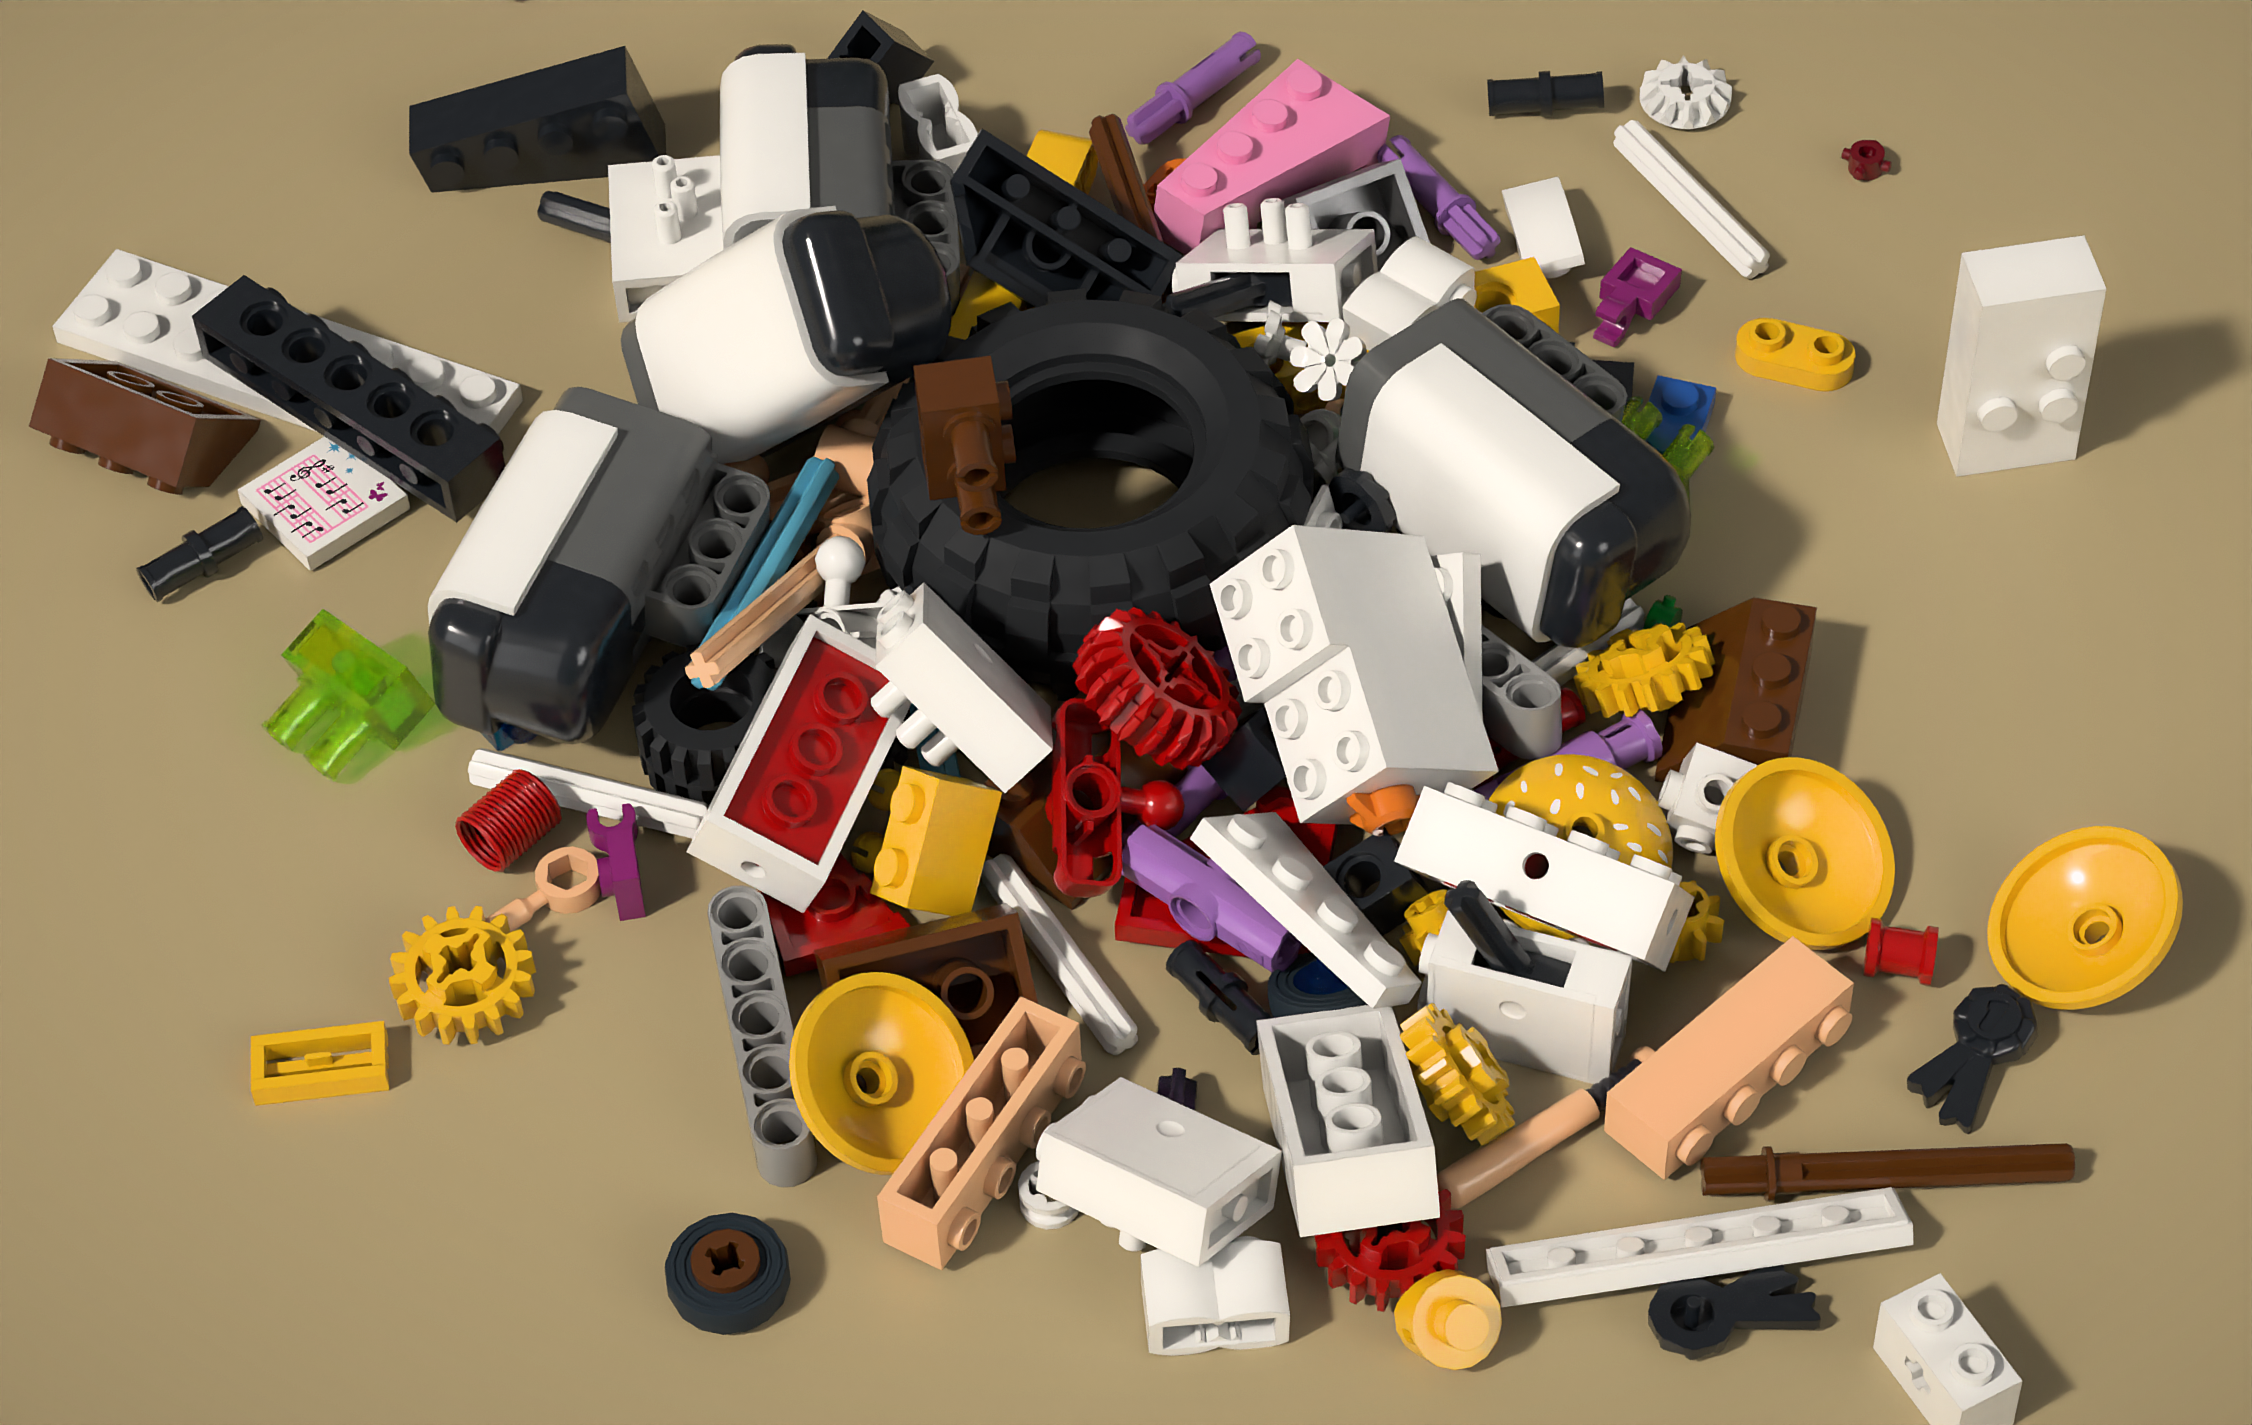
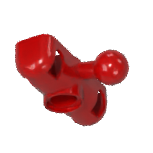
[1045,698,1185,898]

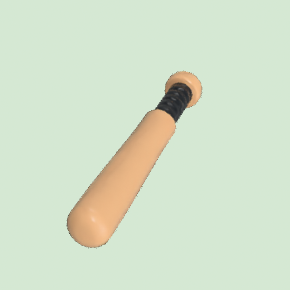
[1437,1046,1655,1210]

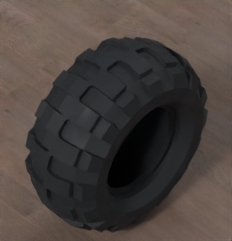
[867,288,1314,701]

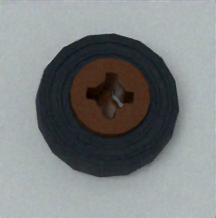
[665,1212,791,1335]

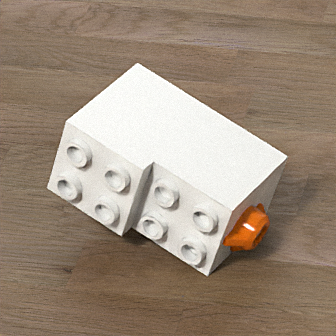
[1210,525,1499,837]

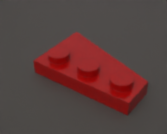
[756,853,911,977]

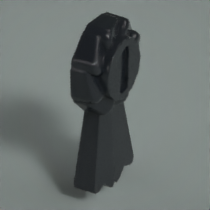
[1328,468,1396,533]
[1907,984,2038,1134]
[1648,1265,1821,1360]

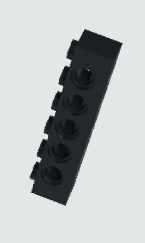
[192,275,506,523]

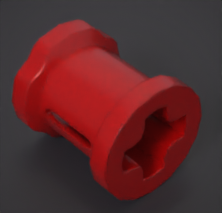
[1863,917,1939,986]

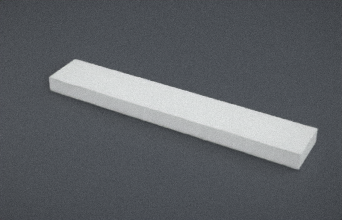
[1486,1187,1913,1308]

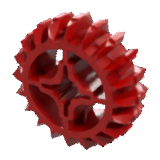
[1072,607,1242,770]

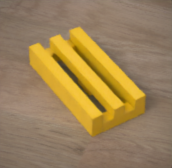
[251,1021,390,1106]

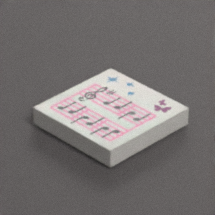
[238,436,410,571]

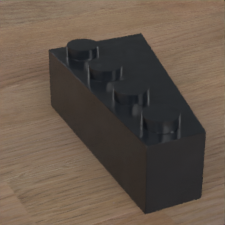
[409,46,667,193]

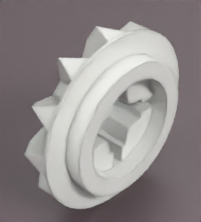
[1639,55,1732,129]

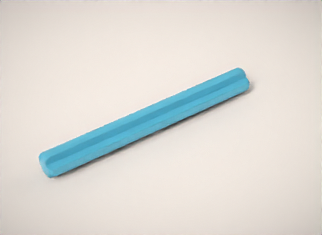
[690,457,839,691]

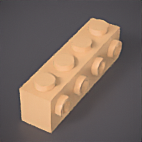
[1604,936,1854,1180]
[877,996,1086,1270]

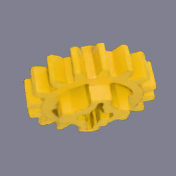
[1573,622,1715,718]
[389,906,536,1045]
[1400,1003,1515,1146]

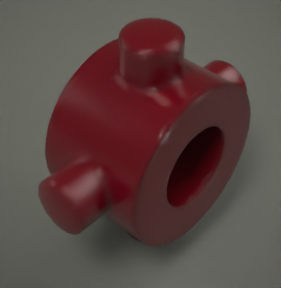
[1841,140,1892,181]

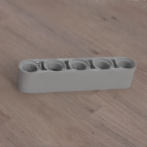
[1481,625,1562,760]
[708,885,818,1187]

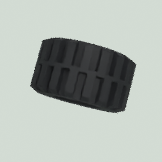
[632,643,779,806]

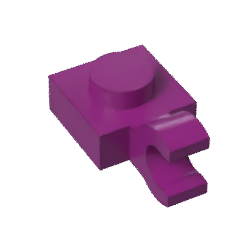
[1593,247,1682,347]
[586,803,646,921]

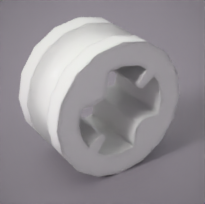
[1018,1161,1079,1230]

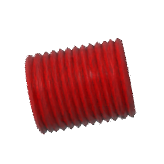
[455,769,562,872]

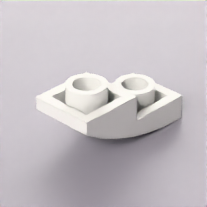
[1502,177,1585,278]

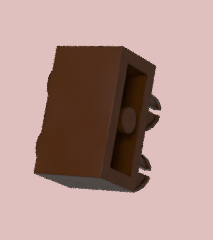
[913,356,1016,535]

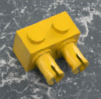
[851,766,1002,916]

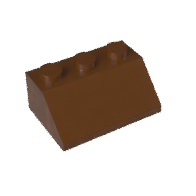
[29,358,261,495]
[1655,597,1817,783]
[983,691,1188,910]
[814,903,1038,1088]

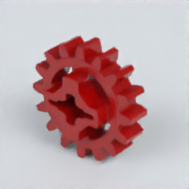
[1315,1189,1466,1312]

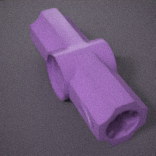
[1122,824,1302,972]

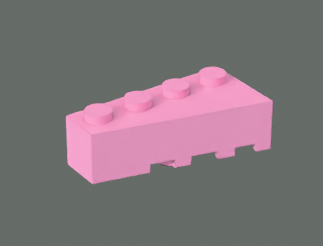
[1154,59,1390,255]

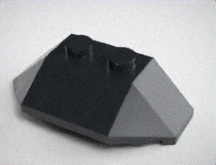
[950,128,1184,308]

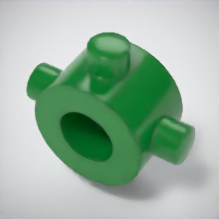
[1643,595,1683,630]

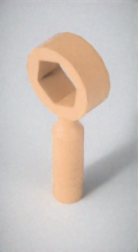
[485,846,601,932]

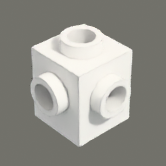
[1657,743,1758,854]

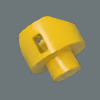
[1394,1269,1502,1370]

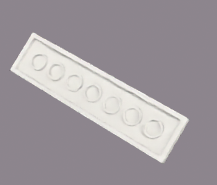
[52,249,523,434]

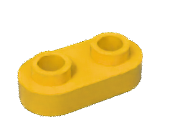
[1735,318,1856,391]

